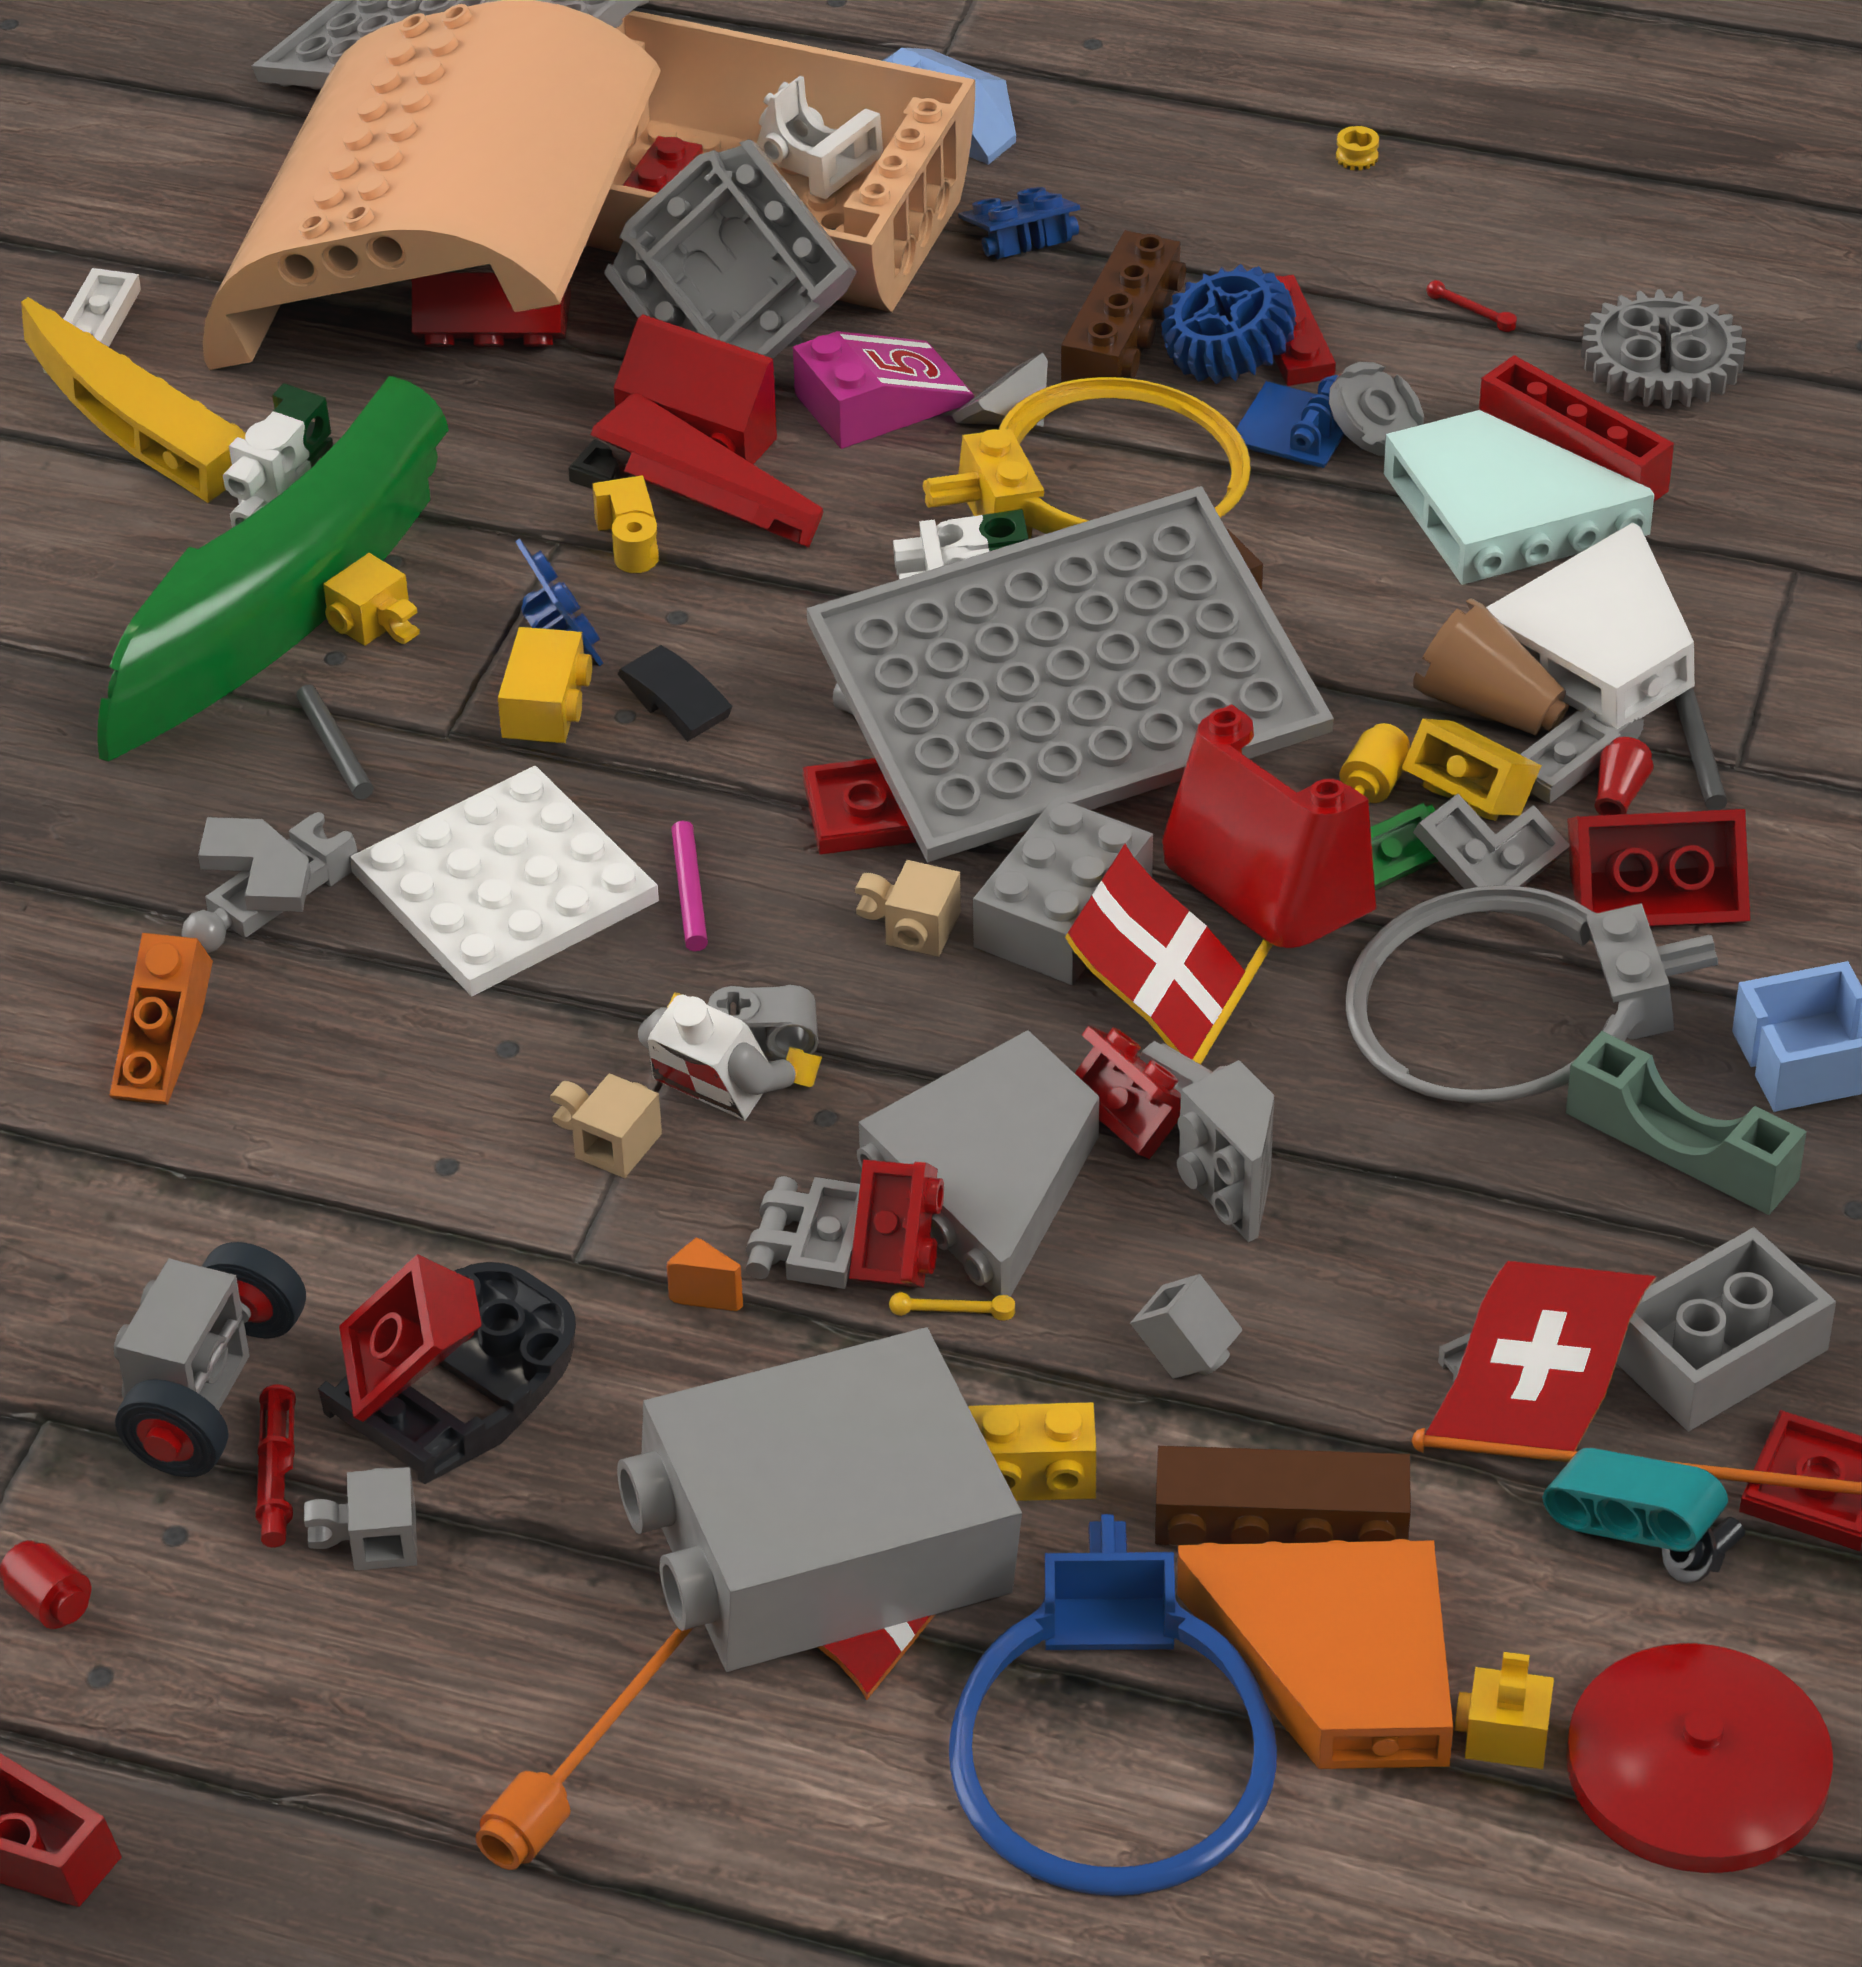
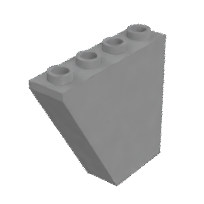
[857,1030,1099,1297]

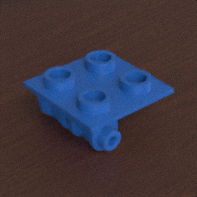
[958,187,1081,259]
[1236,375,1345,468]
[515,538,603,666]

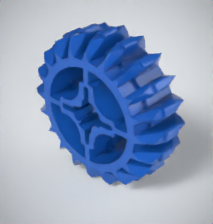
[1161,264,1297,384]

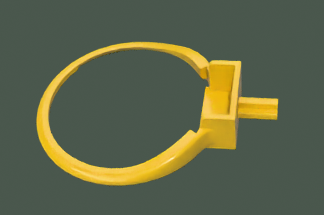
[923,377,1251,539]

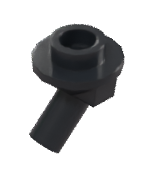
[1662,1517,1745,1583]

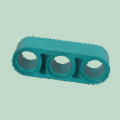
[1542,1448,1728,1551]

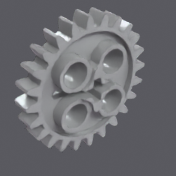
[1581,289,1746,409]

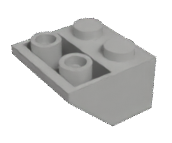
[1177,1060,1274,1242]

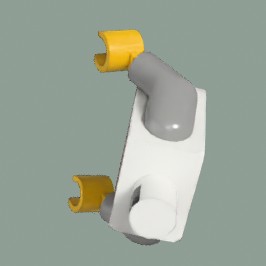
[638,993,822,1121]

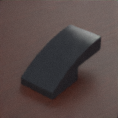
[618,645,733,742]

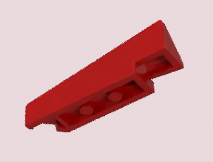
[590,393,824,548]

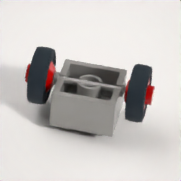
[114,1242,306,1477]

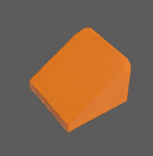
[667,1237,743,1311]

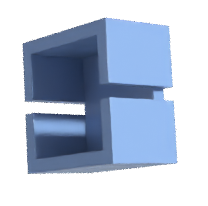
[1732,961,1862,1112]

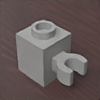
[304,1467,417,1571]

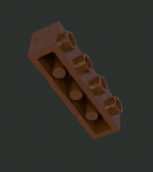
[1061,230,1186,383]

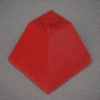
[339,1254,482,1422]

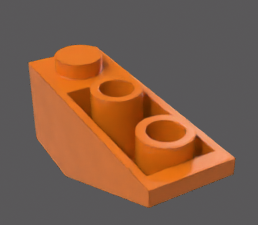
[109,933,213,1105]

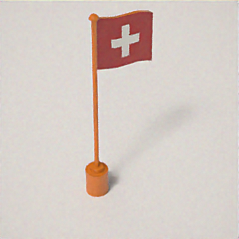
[1412,1261,1862,1495]

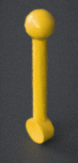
[889,1292,1015,1321]

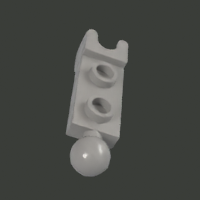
[181,812,358,953]

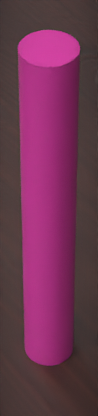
[671,821,708,951]

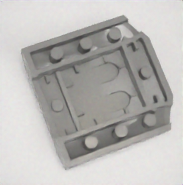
[604,139,857,358]

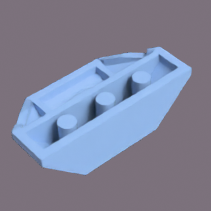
[882,48,1016,165]

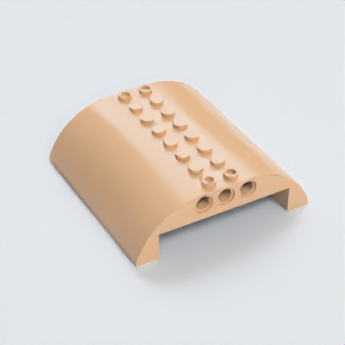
[203,0,661,370]

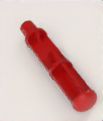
[255,1384,296,1548]

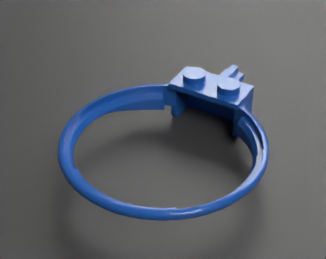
[949,1514,1277,1896]

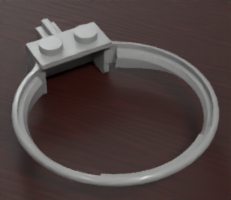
[1346,885,1718,1103]

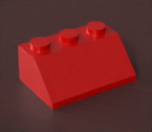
[412,273,571,348]
[613,314,777,465]
[1567,809,1751,926]

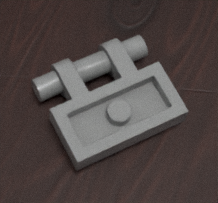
[746,1176,860,1289]

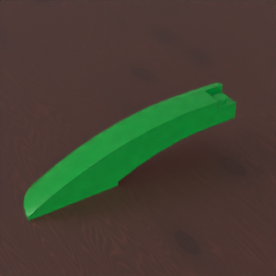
[97,376,449,762]

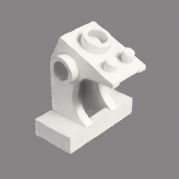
[756,76,883,199]

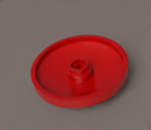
[1566,1643,1833,1873]

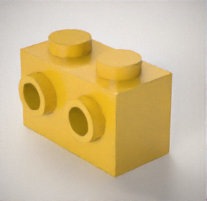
[498,627,592,743]
[1402,718,1542,821]
[969,1402,1096,1501]

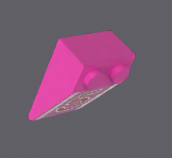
[793,331,974,449]

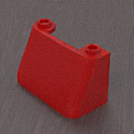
[1162,704,1376,948]

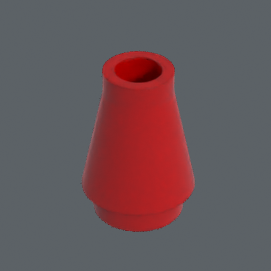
[1594,737,1654,815]

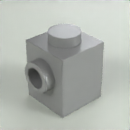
[1130,1274,1243,1379]

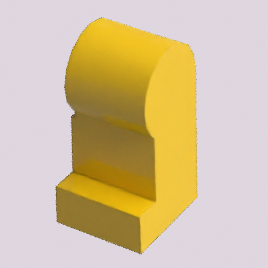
[592,475,659,573]

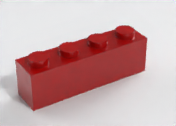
[1479,355,1674,502]

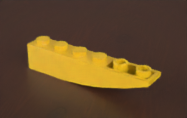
[21,297,246,503]

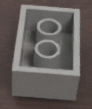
[973,797,1153,985]
[1616,1227,1836,1432]

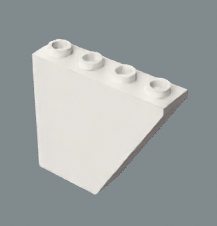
[1486,523,1695,729]

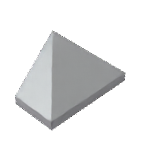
[951,352,1048,427]

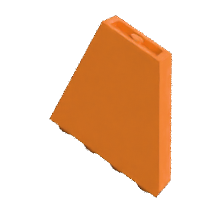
[1177,1539,1453,1769]

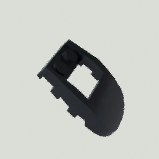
[318,1262,576,1484]

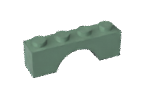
[1566,1031,1807,1215]

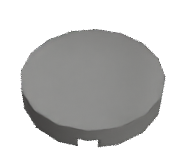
[1329,362,1424,456]

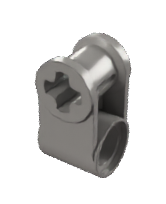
[708,985,818,1060]

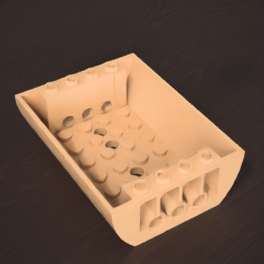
[585,10,975,312]

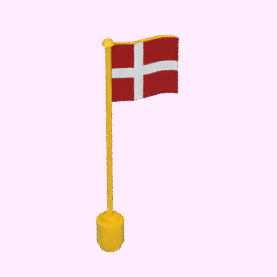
[1065,723,1410,1065]

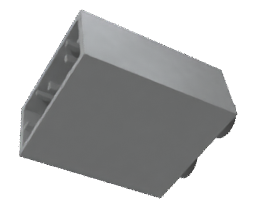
[617,1327,1022,1672]

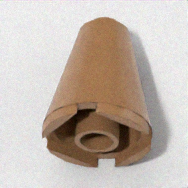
[1413,598,1569,736]

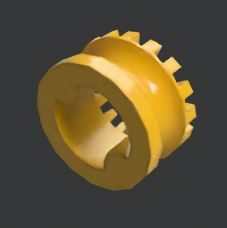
[1336,126,1380,171]

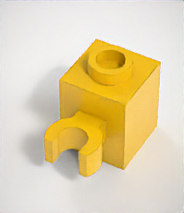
[323,553,420,646]
[1455,1652,1554,1769]

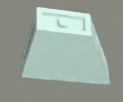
[1384,410,1655,585]

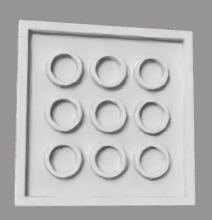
[350,766,659,997]

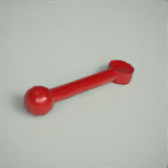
[1426,280,1517,332]

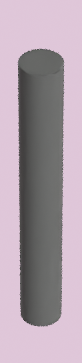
[296,685,374,800]
[1674,688,1727,810]

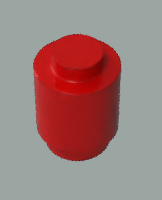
[0,1540,92,1629]

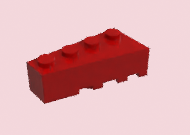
[0,1753,122,1907]

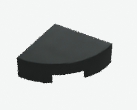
[568,439,620,489]

